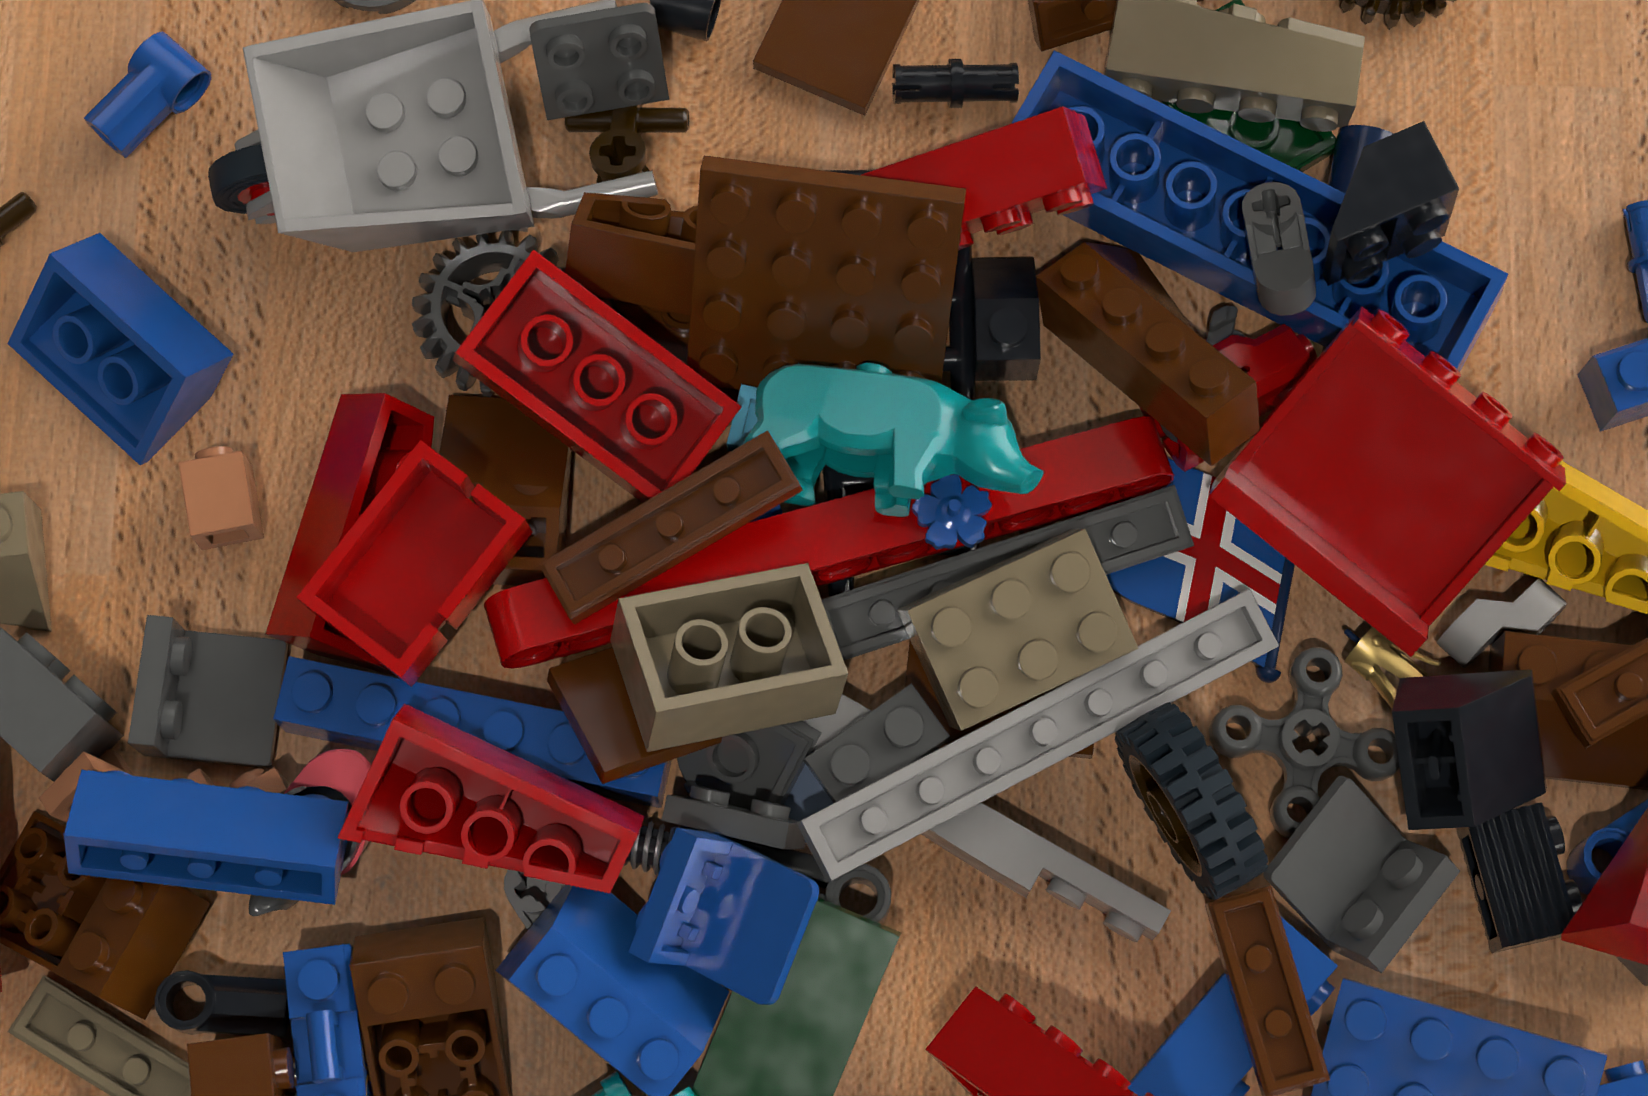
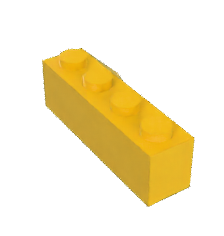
[1485,461,1648,614]

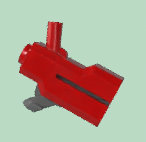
[1138,305,1318,472]

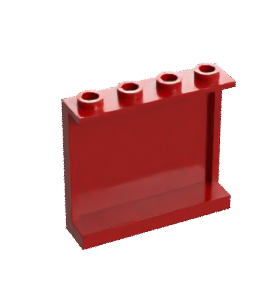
[1209,306,1566,657]

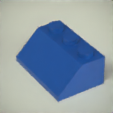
[7,233,234,465]
[495,885,729,1096]

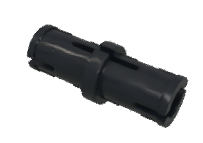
[892,59,1019,108]

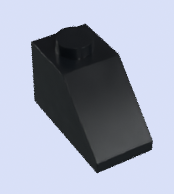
[972,257,1041,381]

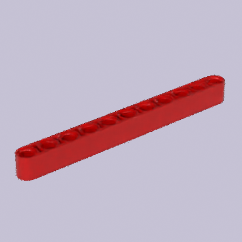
[484,416,1174,669]

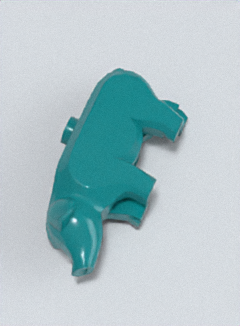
[744,363,1044,517]

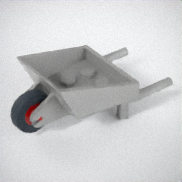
[208,0,658,252]

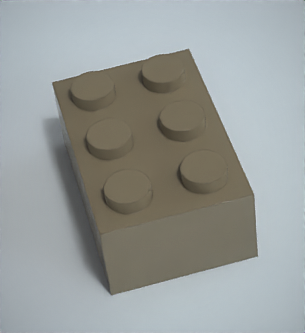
[897,529,1139,731]
[610,563,848,752]

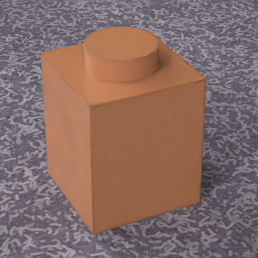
[178,446,264,550]

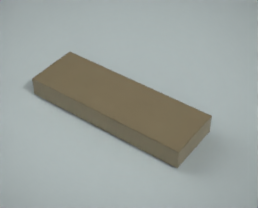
[8,975,191,1096]

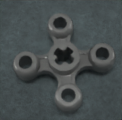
[1209,647,1400,838]

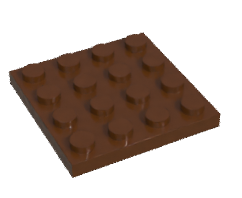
[687,155,966,390]

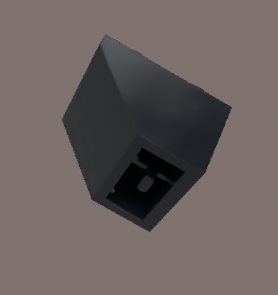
[1322,121,1459,286]
[1392,669,1547,830]

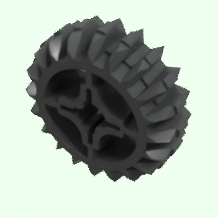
[412,230,566,397]

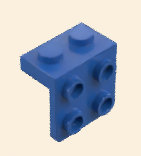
[628,827,819,1005]

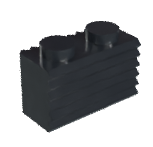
[1457,803,1582,954]

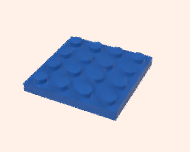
[1311,978,1607,1096]

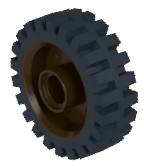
[1115,702,1268,901]

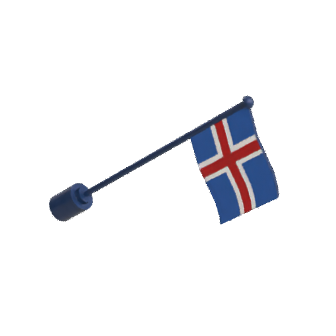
[1106,125,1394,683]

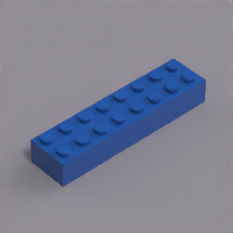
[1011,50,1509,372]

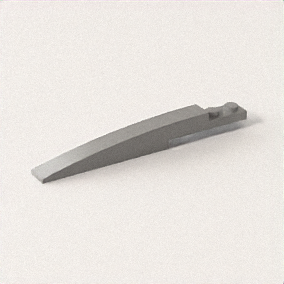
[803,694,1171,942]

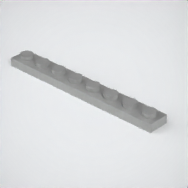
[796,589,1279,882]

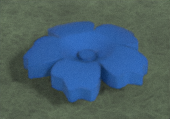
[911,474,992,550]

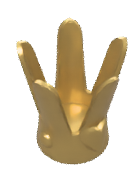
[1344,627,1441,709]

